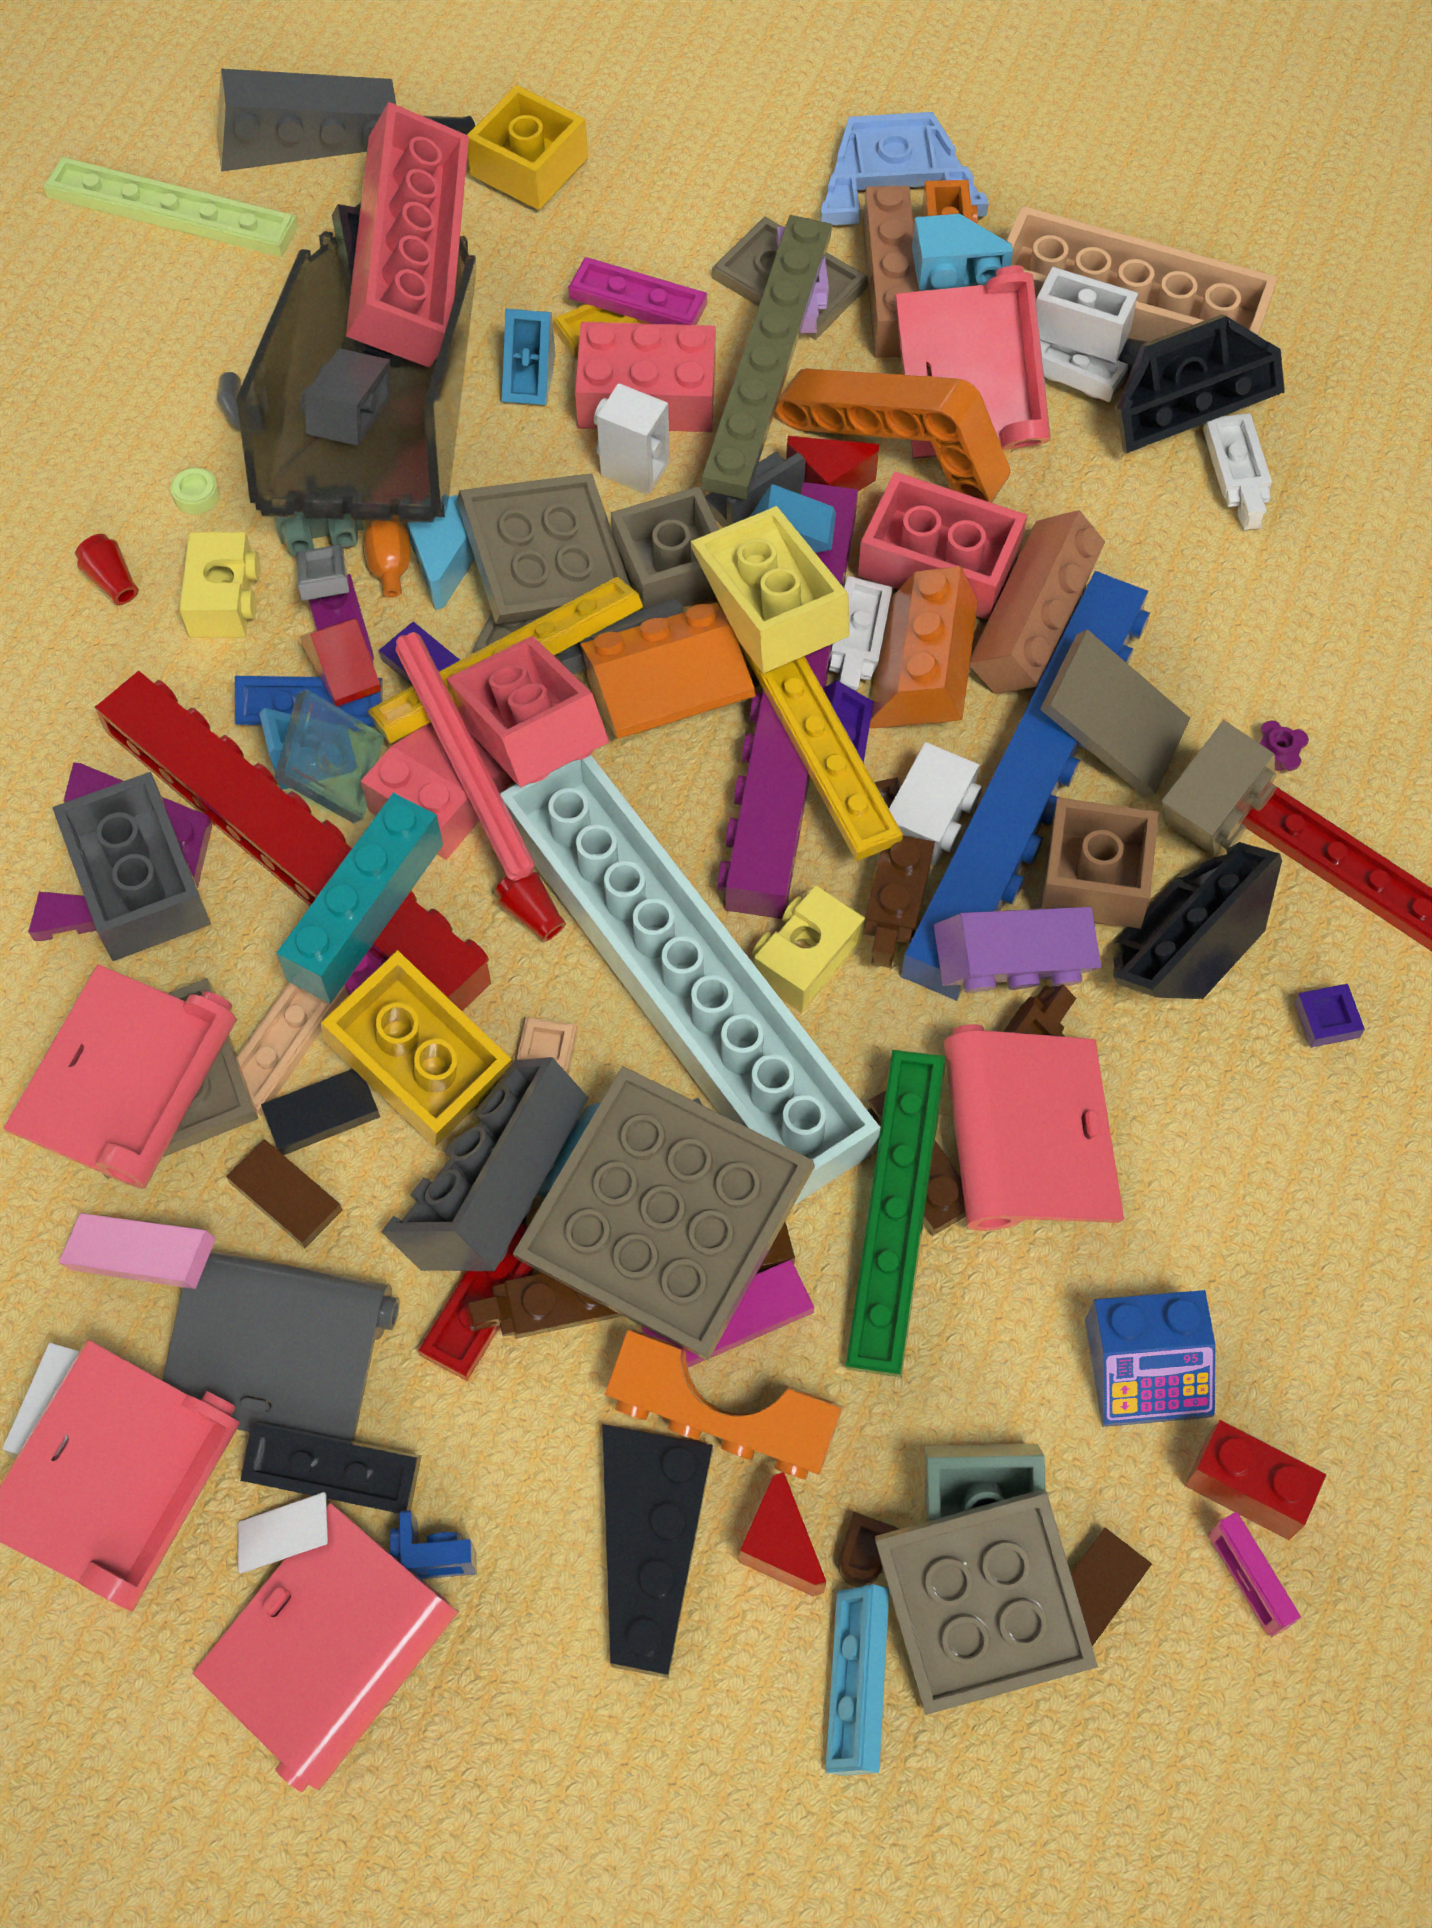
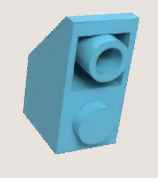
[912,214,1013,291]

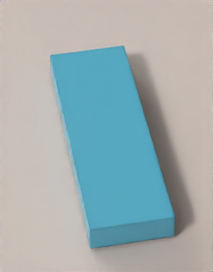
[826,1584,889,1776]

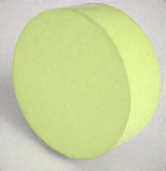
[171,468,220,514]

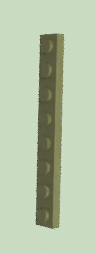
[701,215,832,500]

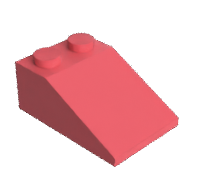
[360,708,514,860]

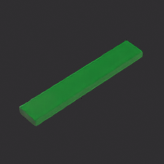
[846,1050,946,1378]

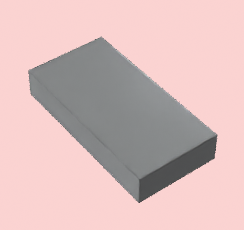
[296,544,349,601]

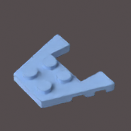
[820,112,989,225]

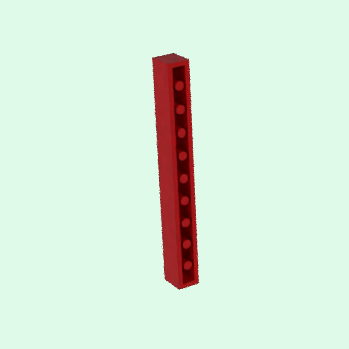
[95,670,491,1011]

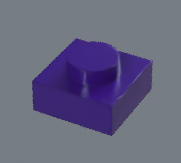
[1294,984,1365,1048]

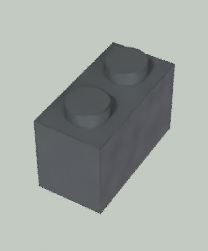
[300,348,391,446]

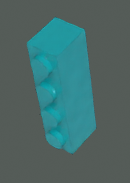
[276,793,443,1004]

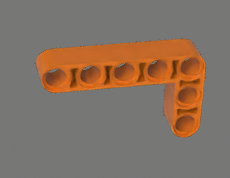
[775,368,1011,503]

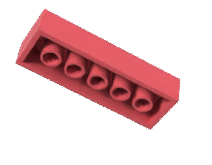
[346,102,469,368]

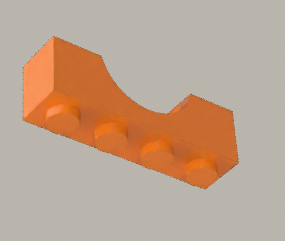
[604,1330,844,1480]

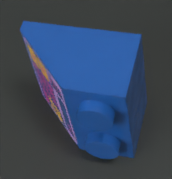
[1085,1290,1216,1427]

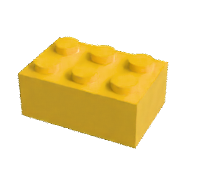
[321,950,512,1147]

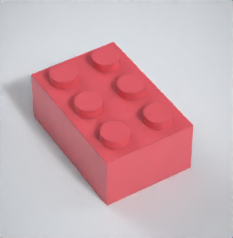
[575,322,716,432]
[858,471,1028,620]
[446,636,609,788]

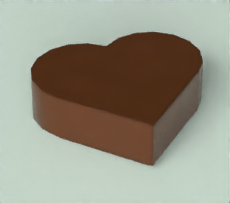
[838,1512,899,1587]

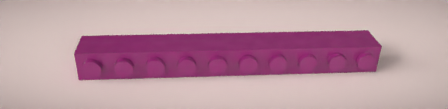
[717,482,858,919]

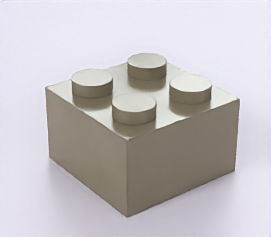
[611,486,719,610]
[1161,720,1277,858]

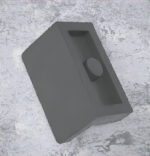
[705,452,806,528]

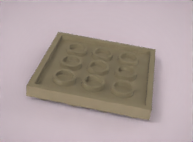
[513,1066,815,1361]

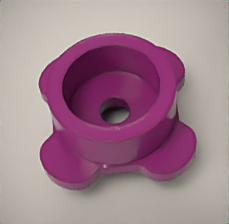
[1259,720,1309,771]

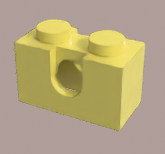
[179,532,260,638]
[752,885,865,1013]

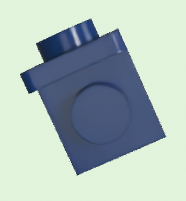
[390,1510,477,1579]

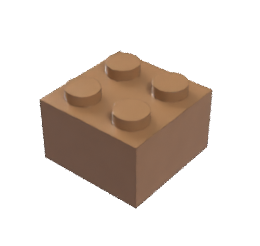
[1040,797,1159,929]

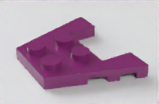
[28,763,212,941]

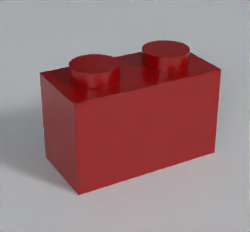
[1184,1420,1327,1540]

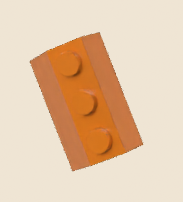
[870,566,978,729]
[580,602,756,739]

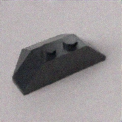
[1117,314,1285,453]
[1113,842,1282,999]

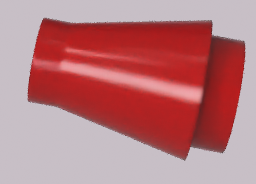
[75,534,139,605]
[494,872,566,942]

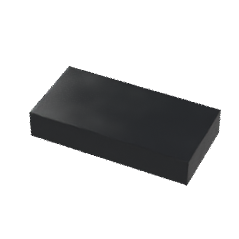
[261,1069,380,1155]

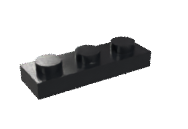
[240,1422,422,1514]

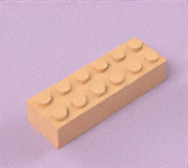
[1007,206,1278,341]

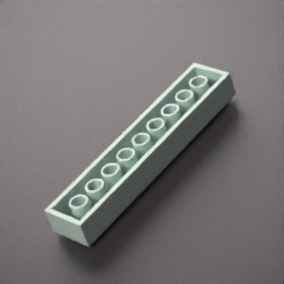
[500,755,881,1205]

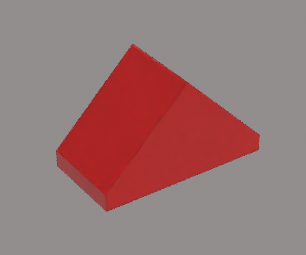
[786,436,880,492]
[300,618,381,707]
[739,1472,827,1597]

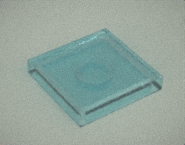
[274,689,384,823]

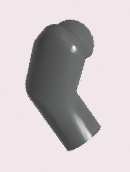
[217,372,259,432]

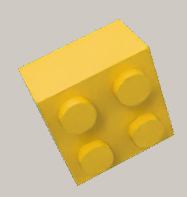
[467,84,588,210]

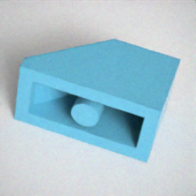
[403,495,475,610]

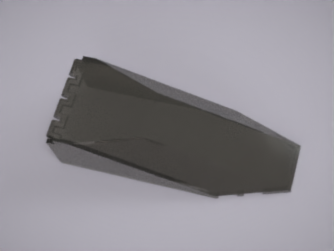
[236,202,477,523]

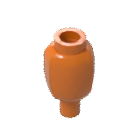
[363,511,410,597]

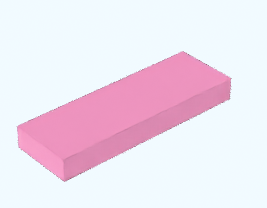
[58,1213,216,1289]

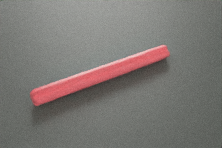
[396,632,534,881]

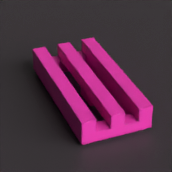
[1208,1512,1302,1638]

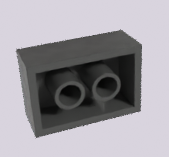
[52,772,211,961]

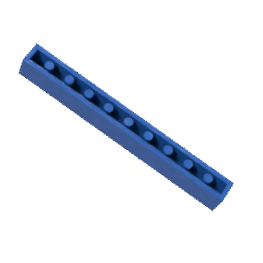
[901,571,1151,1001]

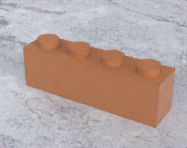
[863,185,919,358]
[969,510,1105,694]

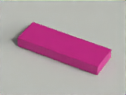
[568,257,708,325]
[642,1259,815,1368]

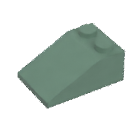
[924,1444,1046,1522]

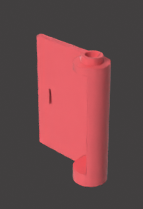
[895,266,1051,459]
[4,964,237,1189]
[943,1024,1124,1231]
[0,1340,240,1612]
[192,1503,459,1792]

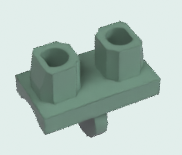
[272,480,364,556]

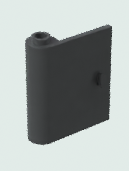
[162,1250,400,1441]

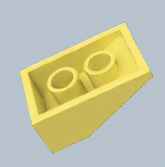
[691,506,850,673]

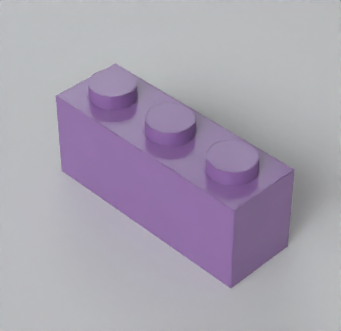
[934,907,1101,993]

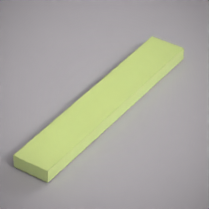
[43,157,298,257]

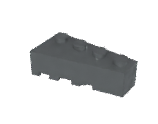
[217,68,396,172]
[381,1057,589,1271]

